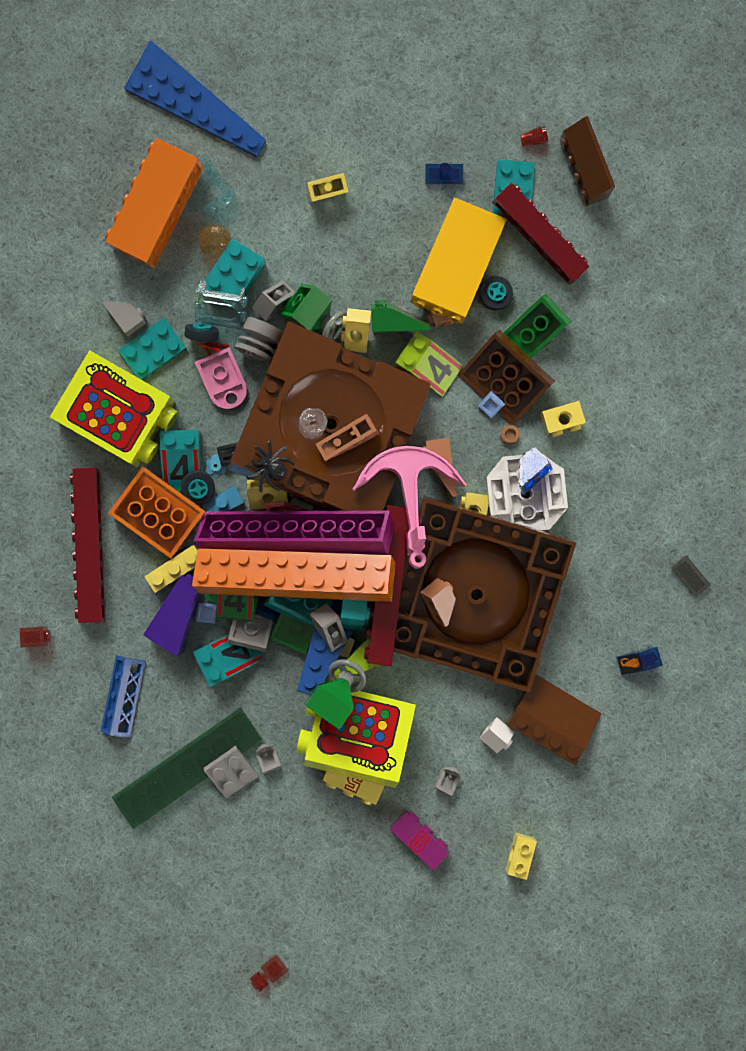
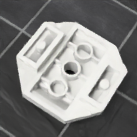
[486,453,568,531]

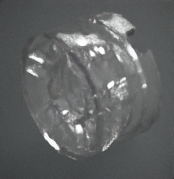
[298,408,327,439]

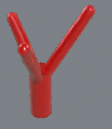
[191,340,229,356]

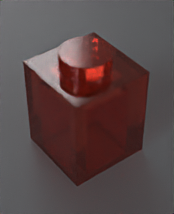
[20,626,51,648]

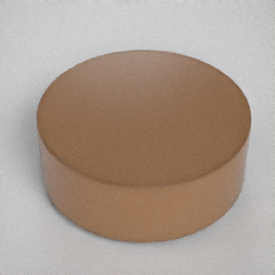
[500,425,520,444]

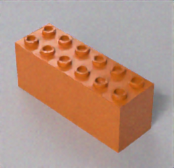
[105,137,204,270]

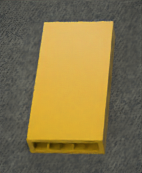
[410,197,507,324]

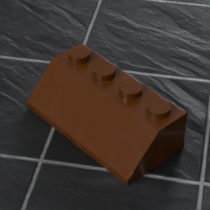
[560,116,615,206]

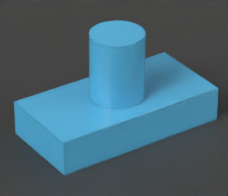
[202,486,245,512]

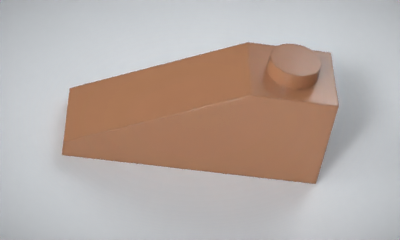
[316,414,379,461]

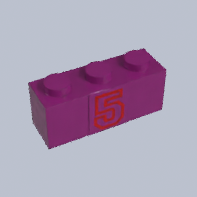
[390,810,449,870]

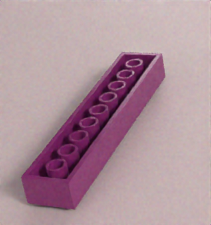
[194,511,395,555]

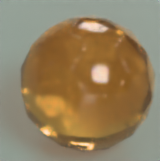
[198,224,232,258]

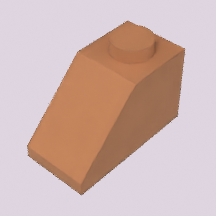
[420,578,456,627]

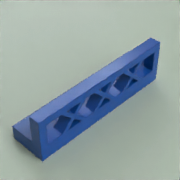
[100,655,146,737]

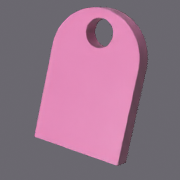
[195,347,247,409]

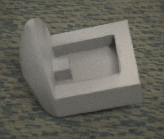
[256,744,281,774]
[433,767,461,797]

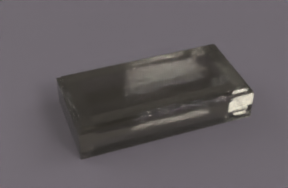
[671,555,711,597]

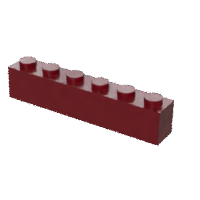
[492,182,590,285]

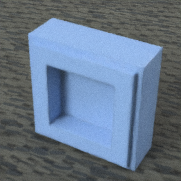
[478,391,505,419]
[196,602,217,624]

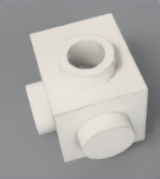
[479,717,515,753]

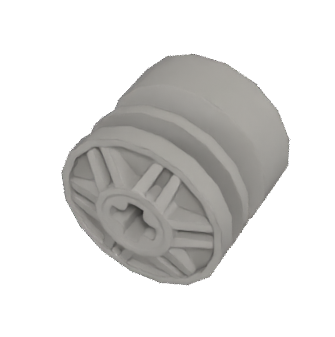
[234,317,283,364]

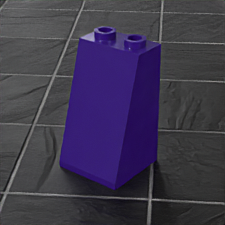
[143,574,201,656]

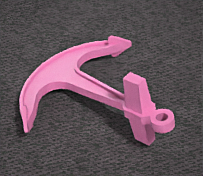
[352,446,467,569]

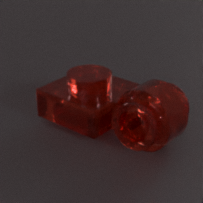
[250,954,289,992]

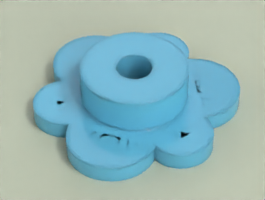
[206,455,227,477]

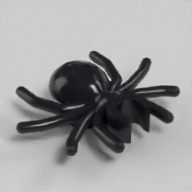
[245,441,295,492]

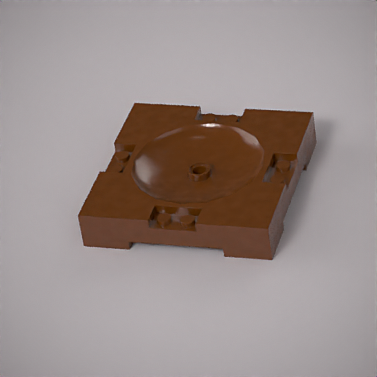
[227,321,431,511]
[393,496,576,693]

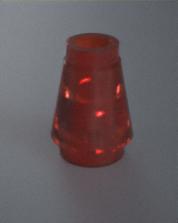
[520,126,549,146]

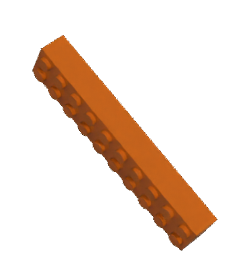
[192,549,396,602]

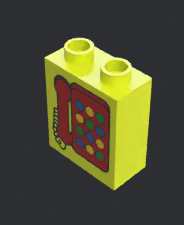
[50,350,178,467]
[296,691,416,788]

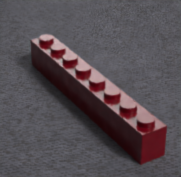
[70,467,105,623]
[364,505,409,666]

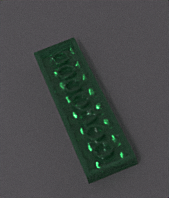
[112,707,263,829]

